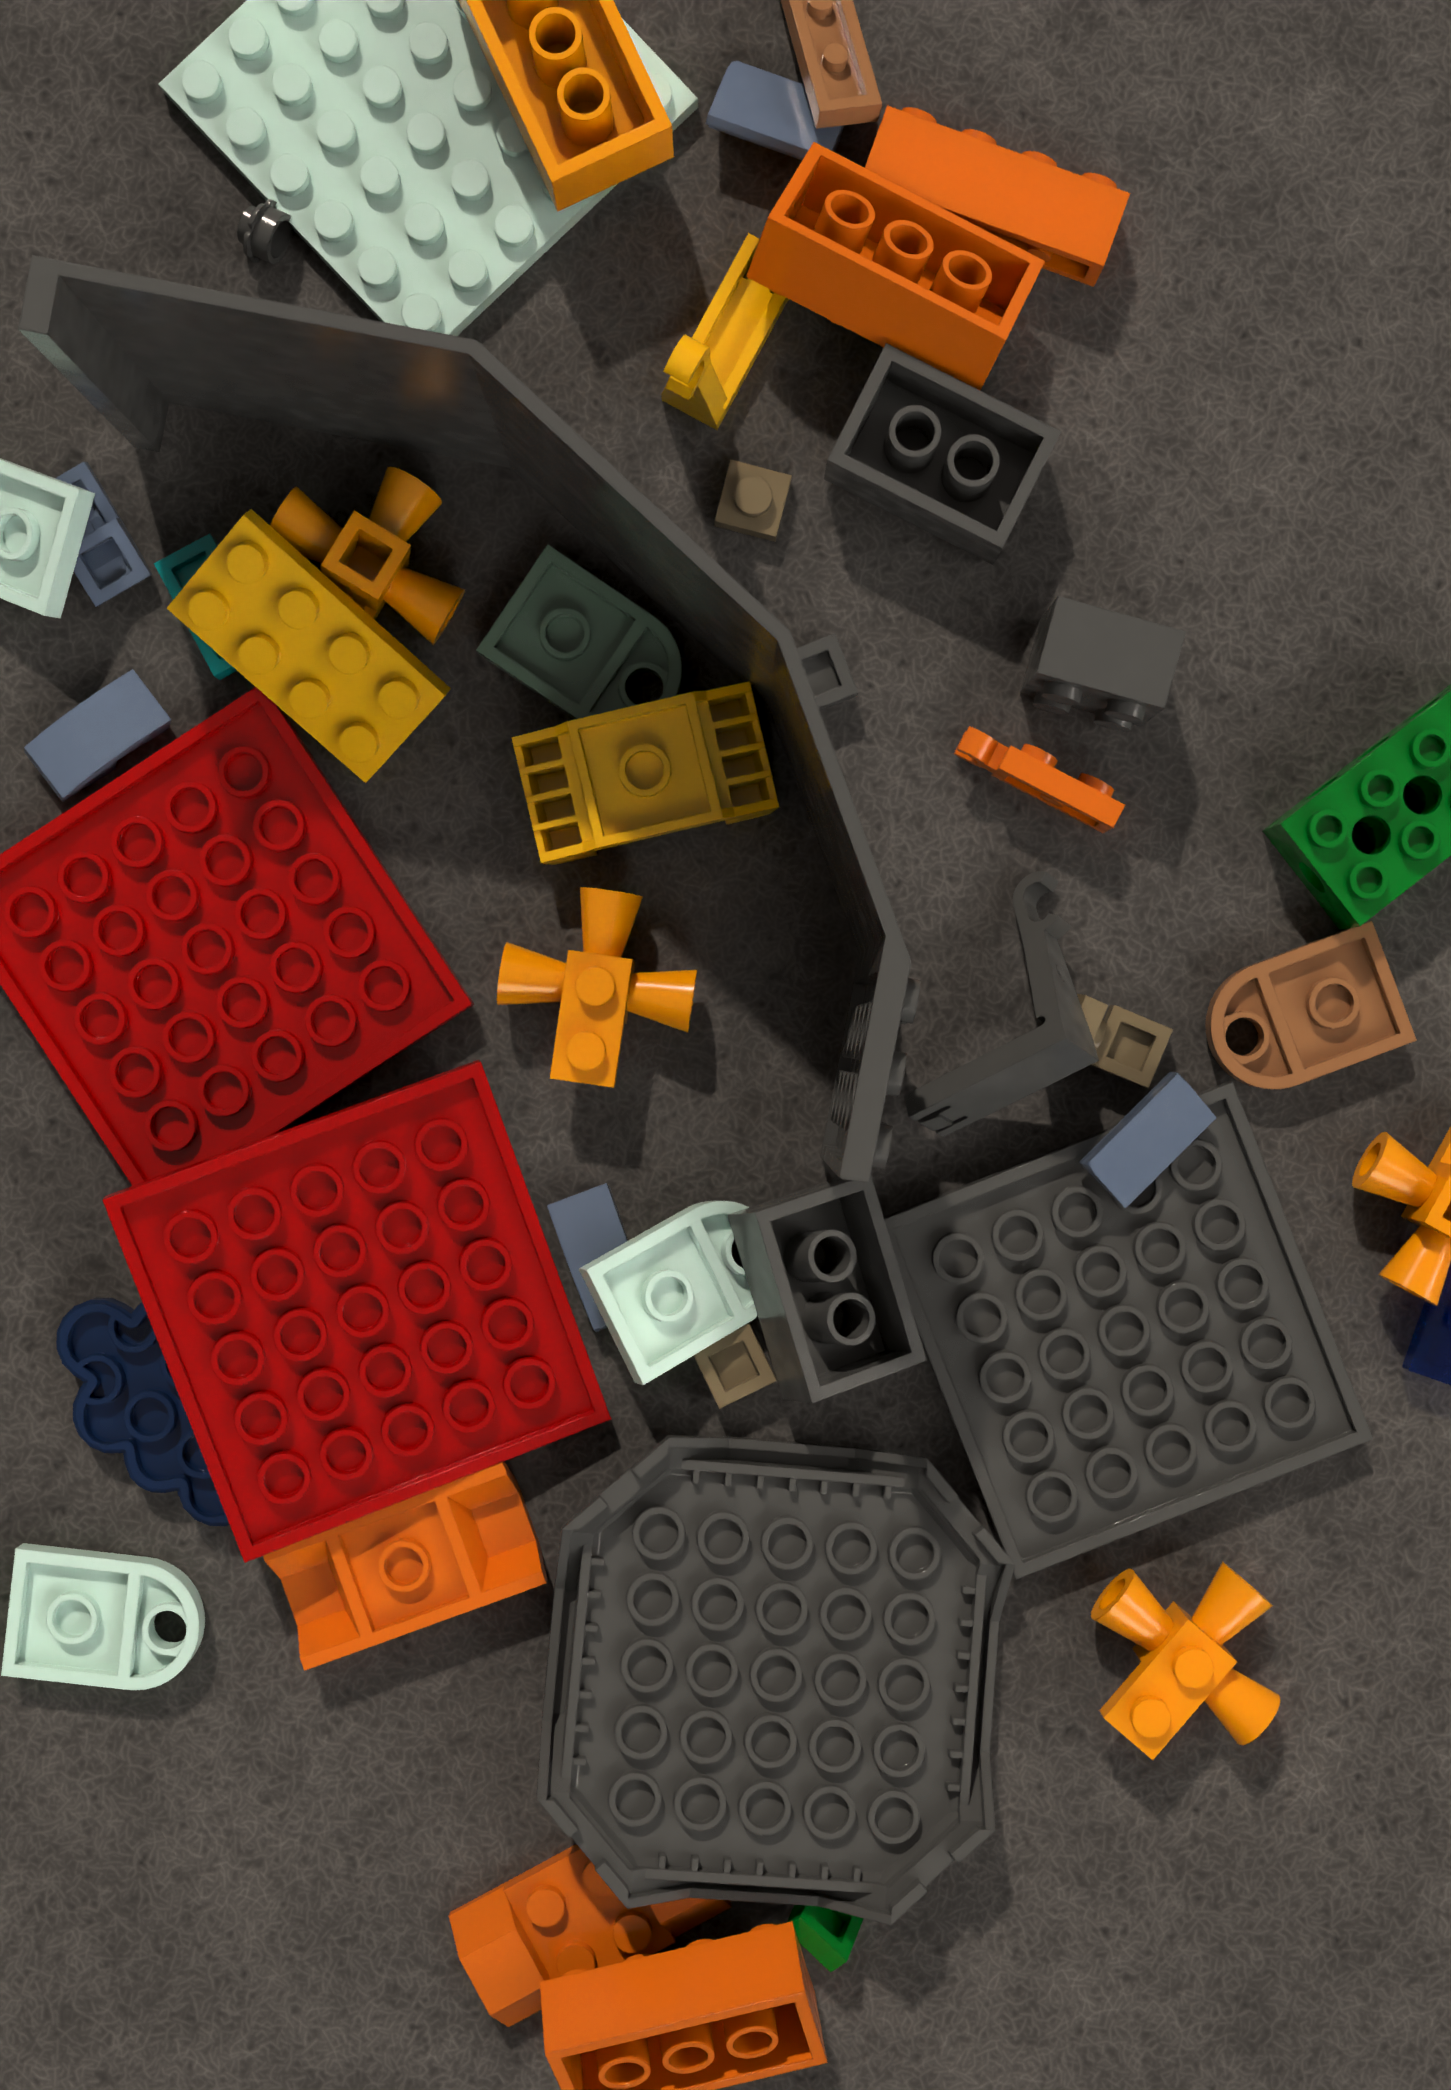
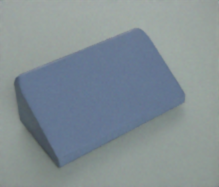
[705,61,844,160]
[1079,1072,1217,1208]

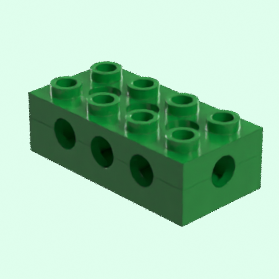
[1263,684,1451,930]

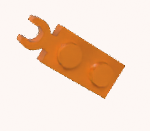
[953,726,1125,833]

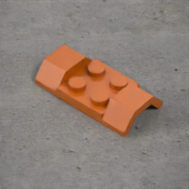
[263,1461,547,1671]
[449,1844,731,2027]

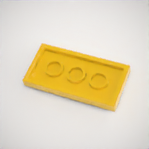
[166,509,451,783]

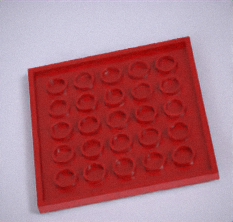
[0,687,475,1186]
[102,1060,611,1563]

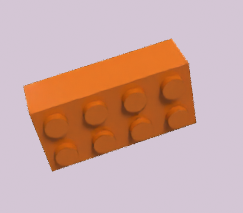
[746,142,1045,391]
[540,1921,828,2090]

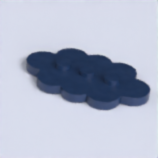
[56,1298,230,1526]

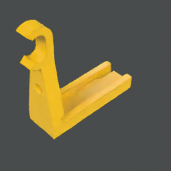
[661,233,789,430]

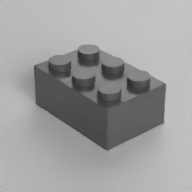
[824,343,1061,565]
[728,1176,927,1403]

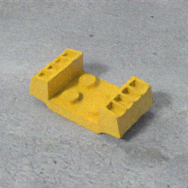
[511,681,779,865]

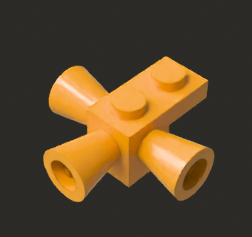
[270,467,465,645]
[497,887,697,1088]
[1352,1126,1451,1306]
[1091,1561,1280,1760]

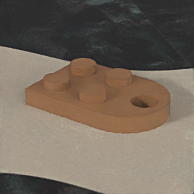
[1205,921,1417,1089]

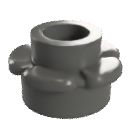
[237,199,294,264]

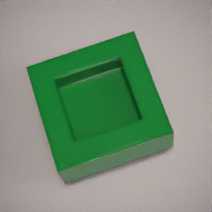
[787,1905,864,1972]

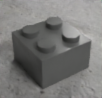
[1020,596,1186,732]

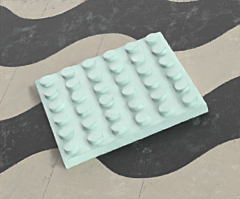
[159,0,698,336]

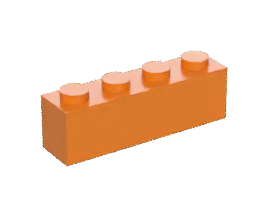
[865,105,1130,287]

